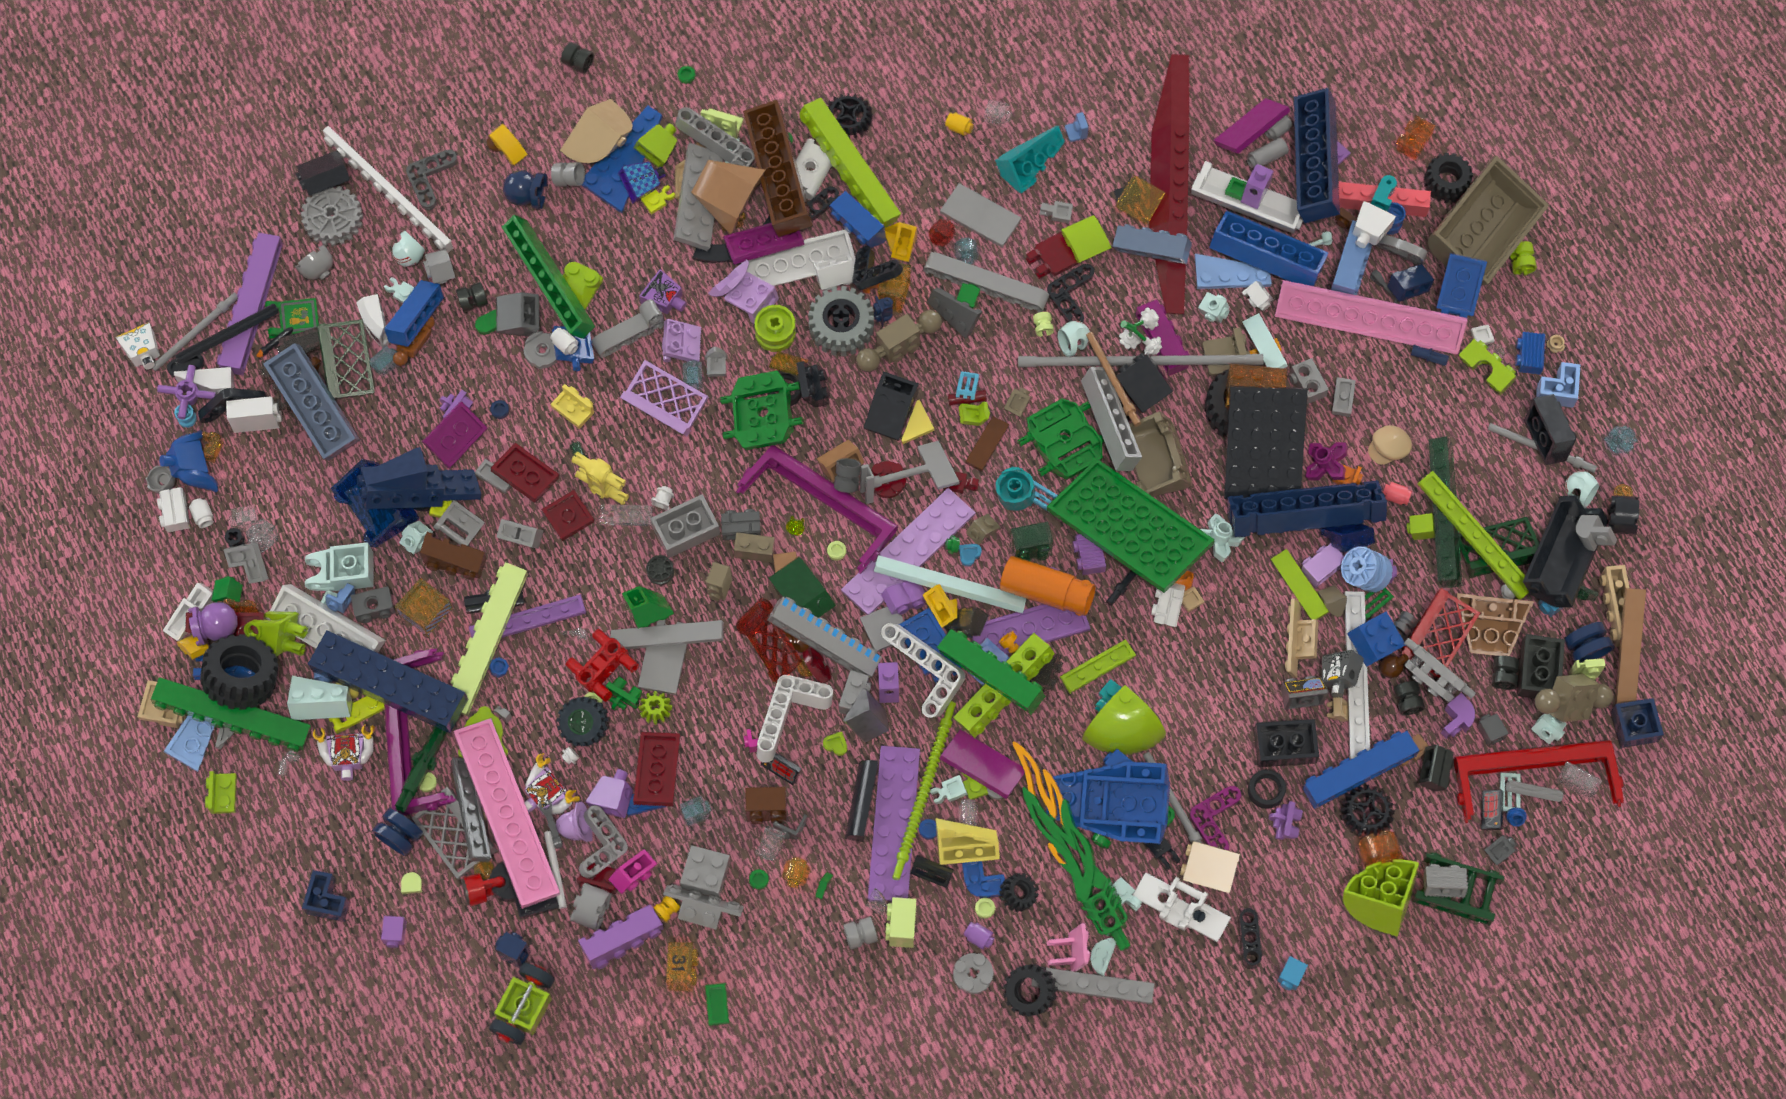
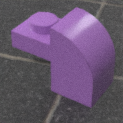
[1441,693,1475,739]

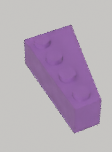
[578,904,663,970]

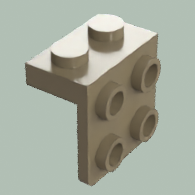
[1202,327,1250,376]

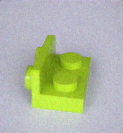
[205,771,237,814]

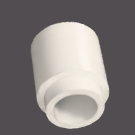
[550,328,578,355]
[189,498,214,528]

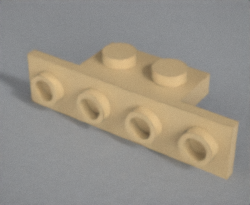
[1285,598,1319,678]

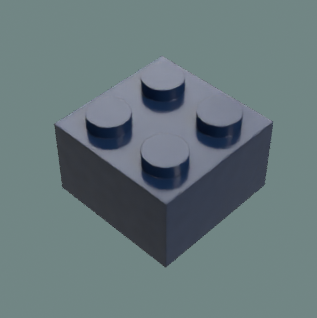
[1610,698,1664,748]

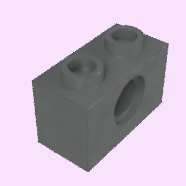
[350,586,395,623]

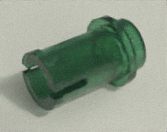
[569,441,589,467]

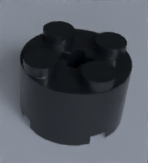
[1608,495,1639,535]

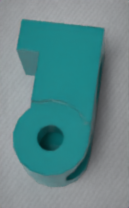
[1371,175,1397,212]

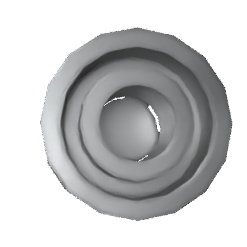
[1394,611,1418,638]

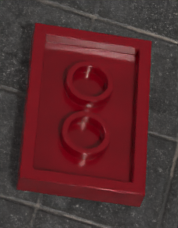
[491,443,559,503]

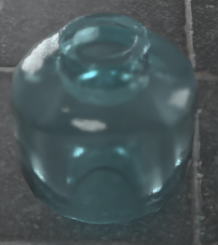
[954,238,979,264]

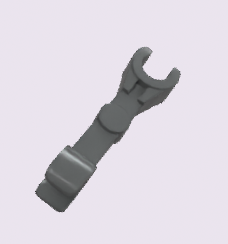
[1370,270,1407,305]
[539,799,563,849]

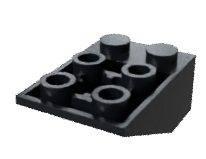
[863,371,919,441]

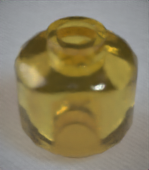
[782,857,810,888]

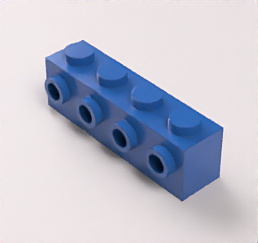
[385,280,444,347]

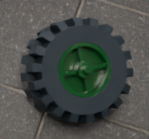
[557,697,610,747]

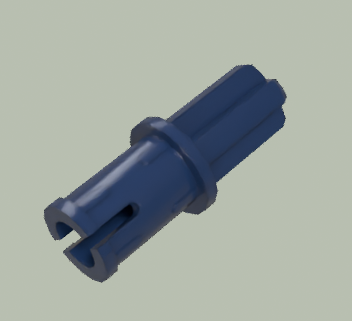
[1410,344,1449,366]

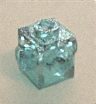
[1604,426,1638,454]

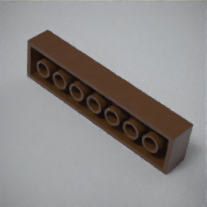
[743,100,813,237]

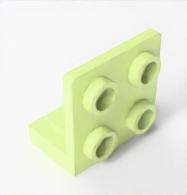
[701,108,744,139]

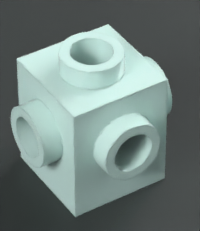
[1198,292,1230,323]
[399,521,433,554]
[1531,714,1567,744]

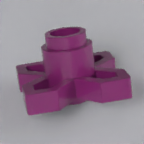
[1306,442,1348,481]

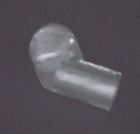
[277,750,300,777]

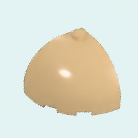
[560,99,632,163]

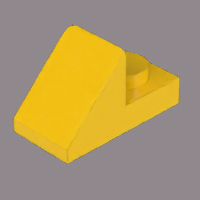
[923,584,957,628]

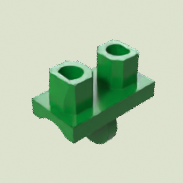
[606,676,643,711]

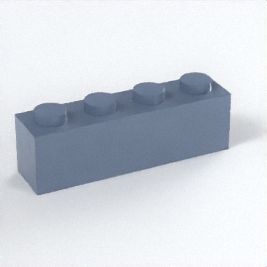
[1112,224,1192,264]

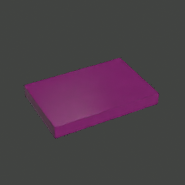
[422,401,487,469]

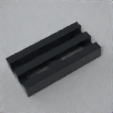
[910,855,954,888]

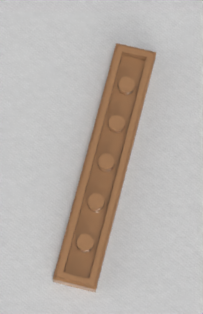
[1615,588,1646,704]

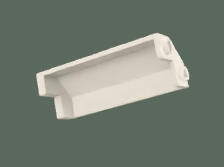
[1191,161,1303,234]

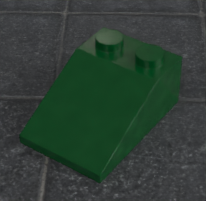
[768,556,836,618]

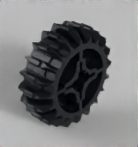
[827,92,873,139]
[1340,785,1395,838]

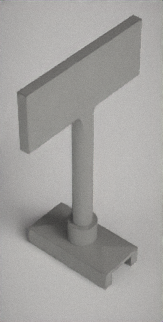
[860,441,959,504]

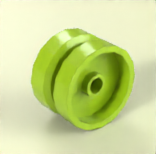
[755,305,796,352]

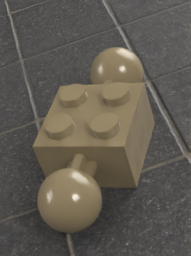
[856,310,942,372]
[1535,674,1613,722]

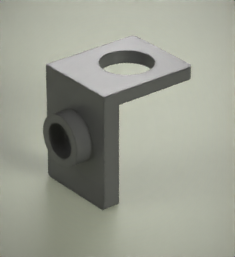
[773,814,808,841]

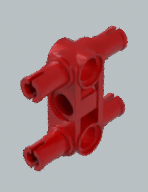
[565,629,639,702]

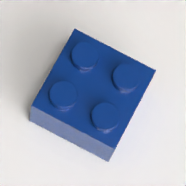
[1347,611,1405,667]

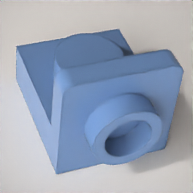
[1065,112,1089,142]
[325,583,355,613]

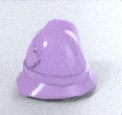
[556,802,593,842]

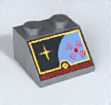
[1281,676,1328,710]

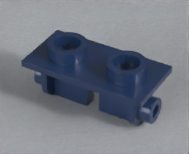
[873,295,893,327]

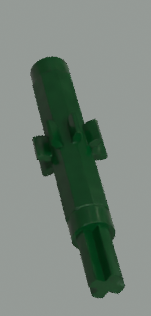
[395,727,447,812]

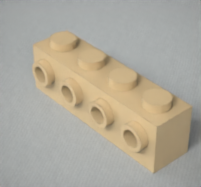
[1599,565,1630,647]

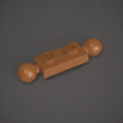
[393,316,435,366]

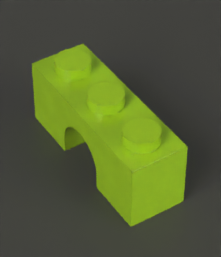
[1459,339,1516,395]

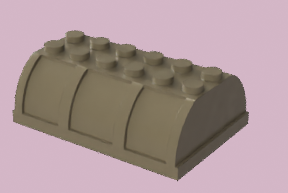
[1428,155,1549,286]

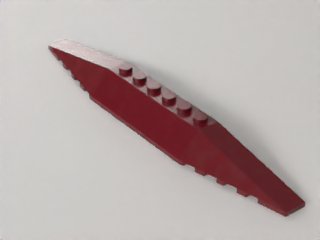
[1149,54,1189,314]

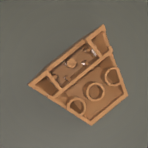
[691,160,766,234]
[1456,593,1534,656]

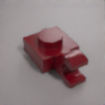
[945,471,979,494]

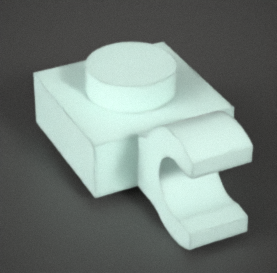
[1112,877,1142,911]

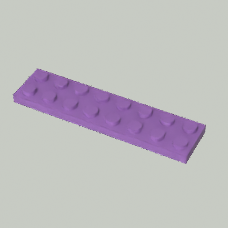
[868,746,920,902]

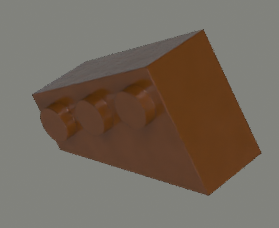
[420,532,487,580]

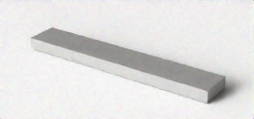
[611,620,724,650]

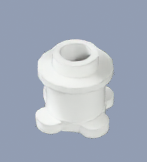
[651,486,674,510]

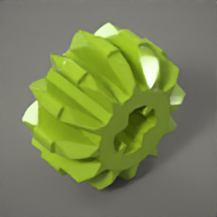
[639,691,672,725]

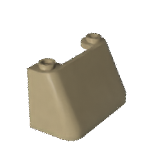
[1129,411,1193,497]

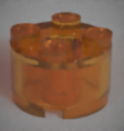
[1358,831,1404,869]

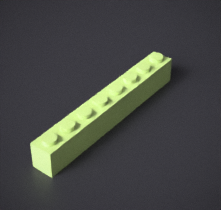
[451,562,528,716]

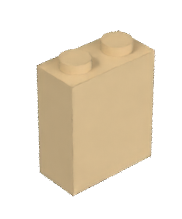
[1180,841,1240,893]

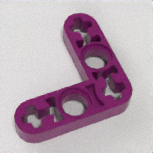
[1190,786,1241,851]

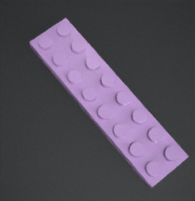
[841,488,976,615]

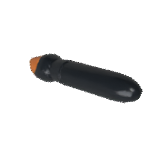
[256,327,293,357]

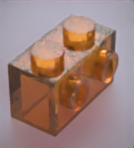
[1396,115,1436,161]

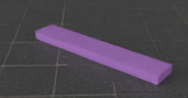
[469,594,586,638]

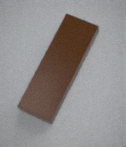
[966,416,1009,472]

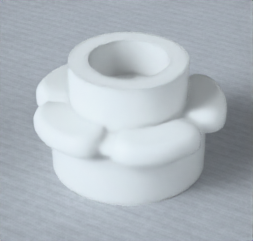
[562,746,580,764]

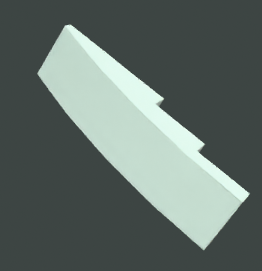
[1243,313,1288,374]

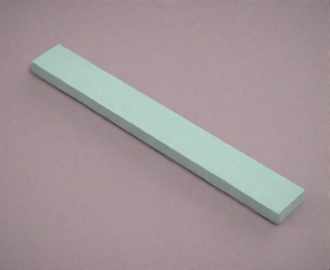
[874,555,1026,613]

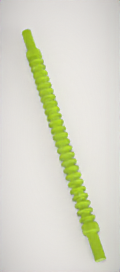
[892,701,956,880]

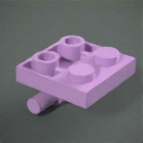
[662,319,701,363]

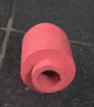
[1383,482,1412,505]

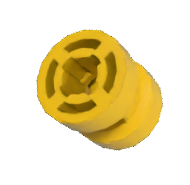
[653,896,680,923]

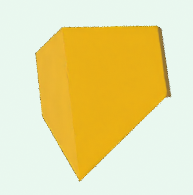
[885,222,917,262]

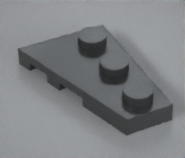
[927,287,983,339]

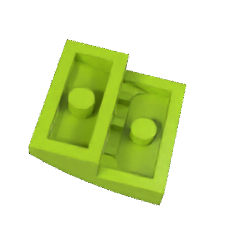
[1061,215,1112,263]

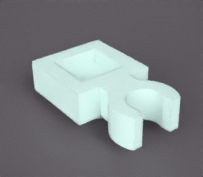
[384,278,414,303]
[930,775,968,804]

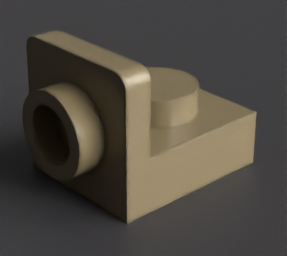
[1004,387,1033,417]

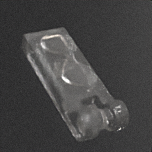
[598,504,653,526]

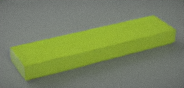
[1271,549,1329,620]
[1060,639,1136,694]

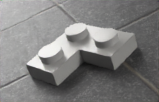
[224,542,268,584]

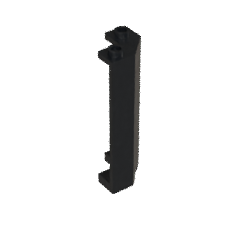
[1523,496,1608,608]

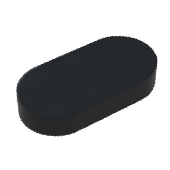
[167,354,205,378]

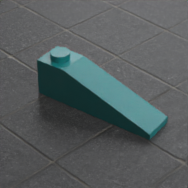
[995,126,1065,193]

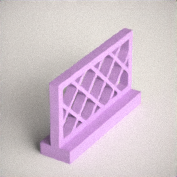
[620,360,709,437]

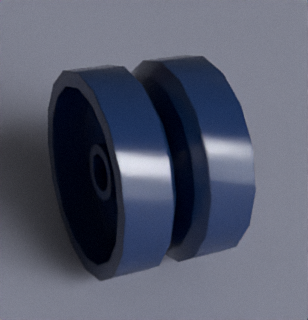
[1565,622,1615,663]
[371,808,424,857]

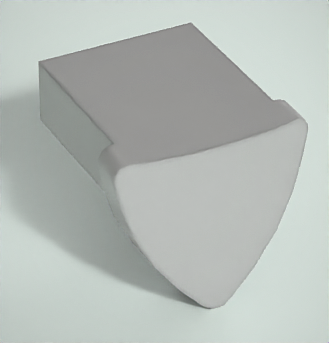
[705,347,728,377]

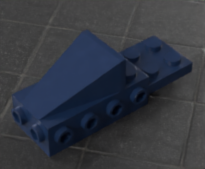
[357,447,481,509]

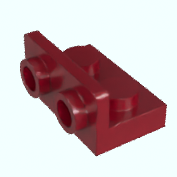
[577,863,617,895]

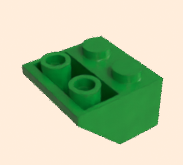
[622,586,674,629]

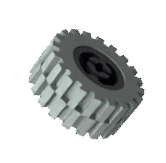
[808,286,874,356]

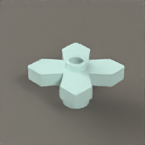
[1200,514,1245,562]

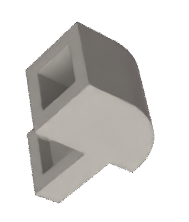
[1576,515,1617,551]

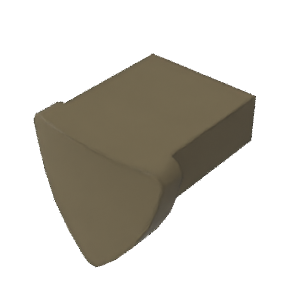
[1317,585,1347,617]

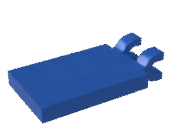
[1436,253,1487,318]
[899,608,960,684]

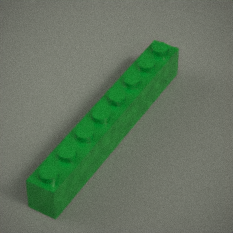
[502,215,596,339]
[151,677,311,752]

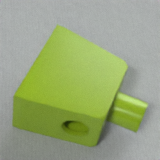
[633,124,678,168]

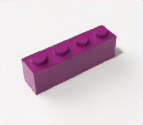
[1136,299,1190,376]

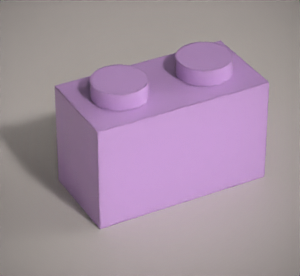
[1301,543,1344,588]

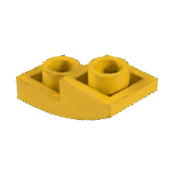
[489,124,528,165]
[177,635,209,659]

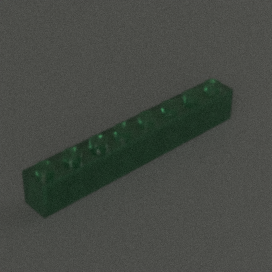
[1429,436,1463,588]

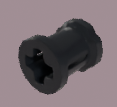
[225,528,245,547]

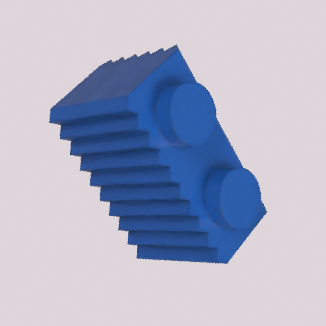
[1515,332,1545,375]

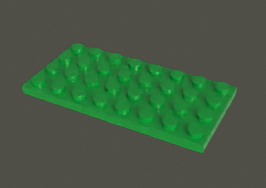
[1047,459,1214,593]

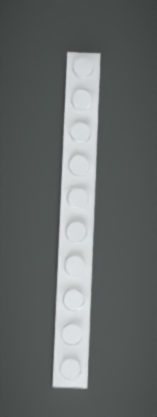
[323,126,453,252]
[1344,591,1370,760]

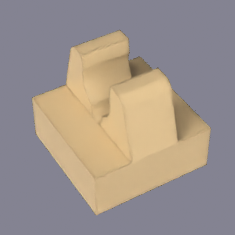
[1327,697,1348,722]

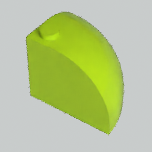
[1082,685,1166,755]
[1343,859,1419,937]

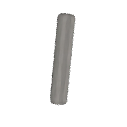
[1506,780,1563,802]

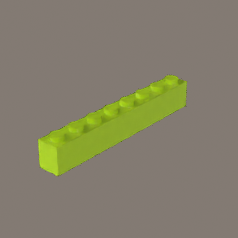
[799,98,901,228]

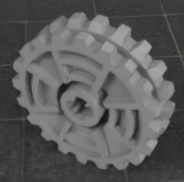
[301,186,363,246]

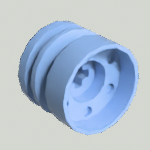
[1341,547,1393,592]

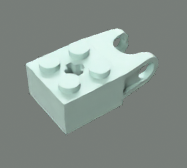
[305,542,374,591]

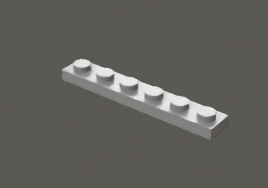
[1031,968,1154,1004]

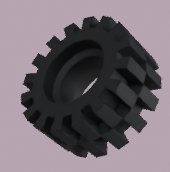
[999,873,1039,912]

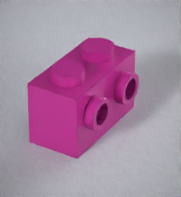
[609,849,657,894]

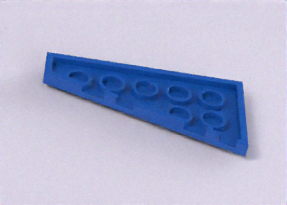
[581,105,662,214]

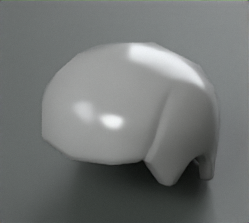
[146,466,175,494]

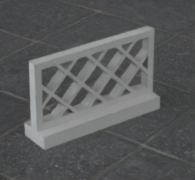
[412,787,498,879]

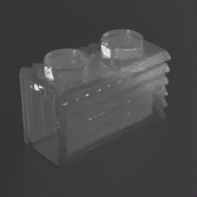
[1555,761,1602,801]

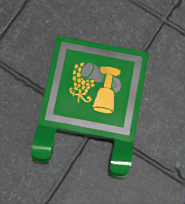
[265,298,319,339]

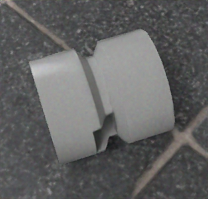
[551,162,585,187]
[843,916,878,950]

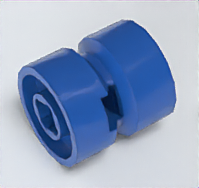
[1386,202,1406,235]

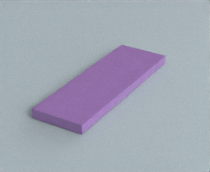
[968,604,1091,655]

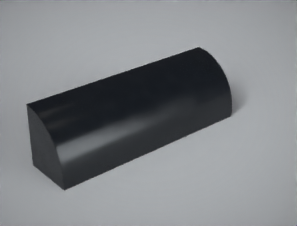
[845,760,878,842]

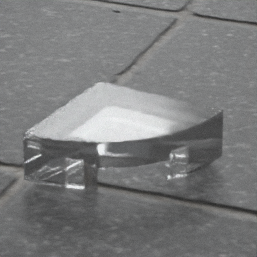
[866,888,887,916]

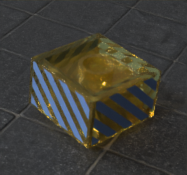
[395,578,453,637]

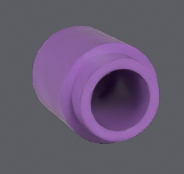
[964,922,995,950]

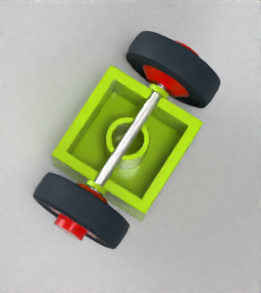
[489,963,555,1045]

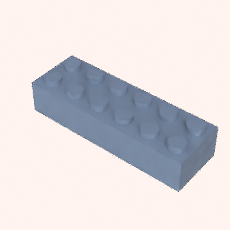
[263,343,360,461]

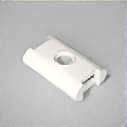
[796,139,832,200]

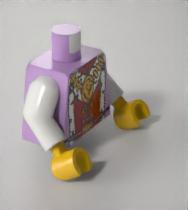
[313,724,375,781]
[524,753,580,815]

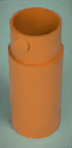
[1000,556,1096,616]

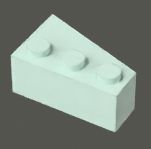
[287,676,352,720]

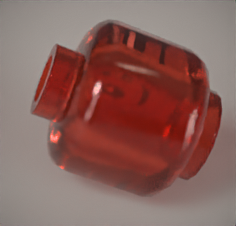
[928,219,956,246]

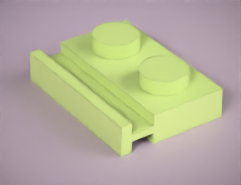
[1568,659,1605,680]

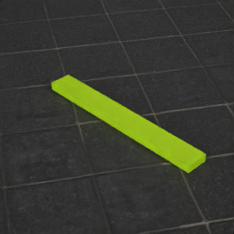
[1418,471,1529,600]

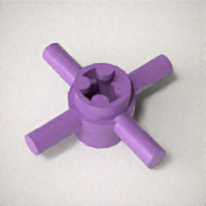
[157,365,216,420]

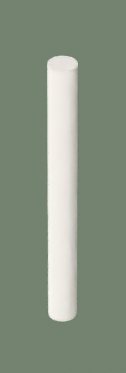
[544,831,567,909]

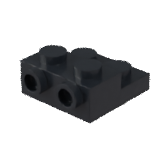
[797,361,830,407]

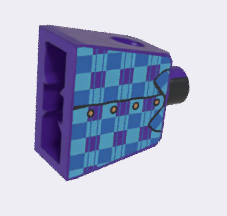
[618,162,665,204]

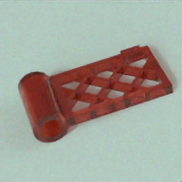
[736,598,803,684]

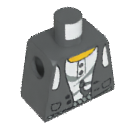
[1322,650,1364,698]

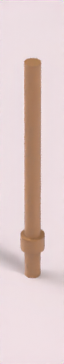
[1086,332,1141,427]

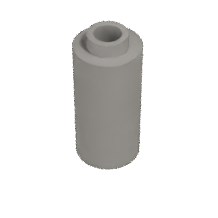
[1247,137,1289,168]

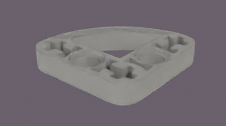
[1375,235,1427,265]

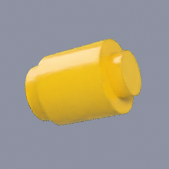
[945,113,973,136]

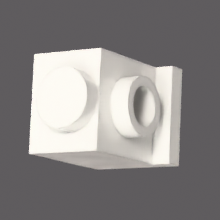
[1242,281,1274,311]

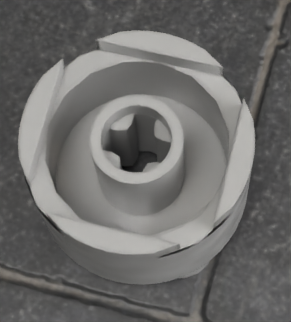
[570,883,612,930]

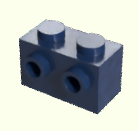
[1387,264,1434,302]
[495,932,531,969]

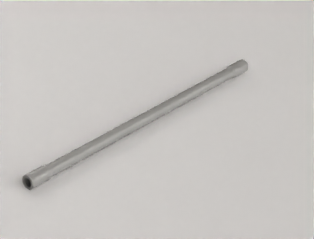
[1018,354,1263,367]

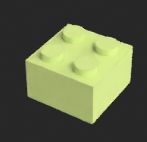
[886,897,916,948]

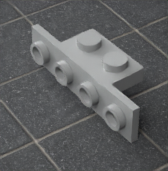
[663,885,744,930]

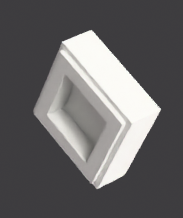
[1470,324,1495,345]

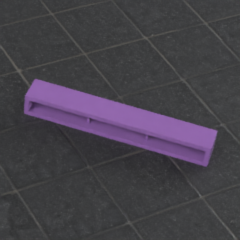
[217,233,283,376]

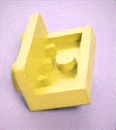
[550,384,594,429]

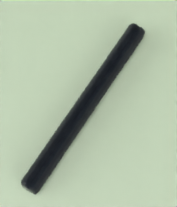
[175,304,279,364]

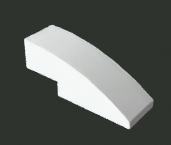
[163,583,213,641]

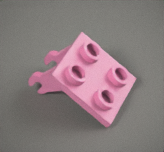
[1047,923,1090,972]

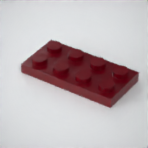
[633,732,680,807]

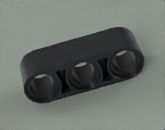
[1238,908,1262,970]

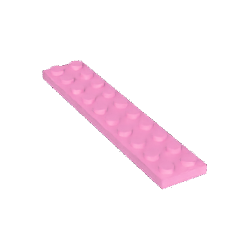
[1275,280,1467,355]
[454,718,560,908]

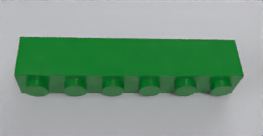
[937,629,1046,715]

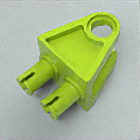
[244,611,308,656]

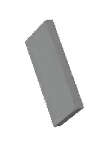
[940,183,1022,248]

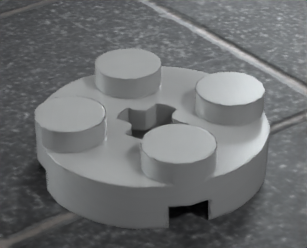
[524,332,558,369]
[953,953,994,994]

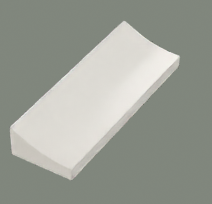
[741,230,855,286]
[266,584,386,653]

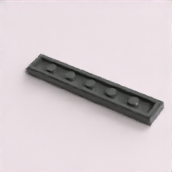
[451,757,491,862]

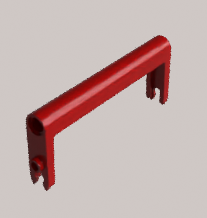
[1454,740,1624,823]

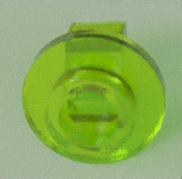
[786,516,805,536]

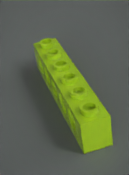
[953,633,1055,738]

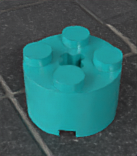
[996,467,1035,511]

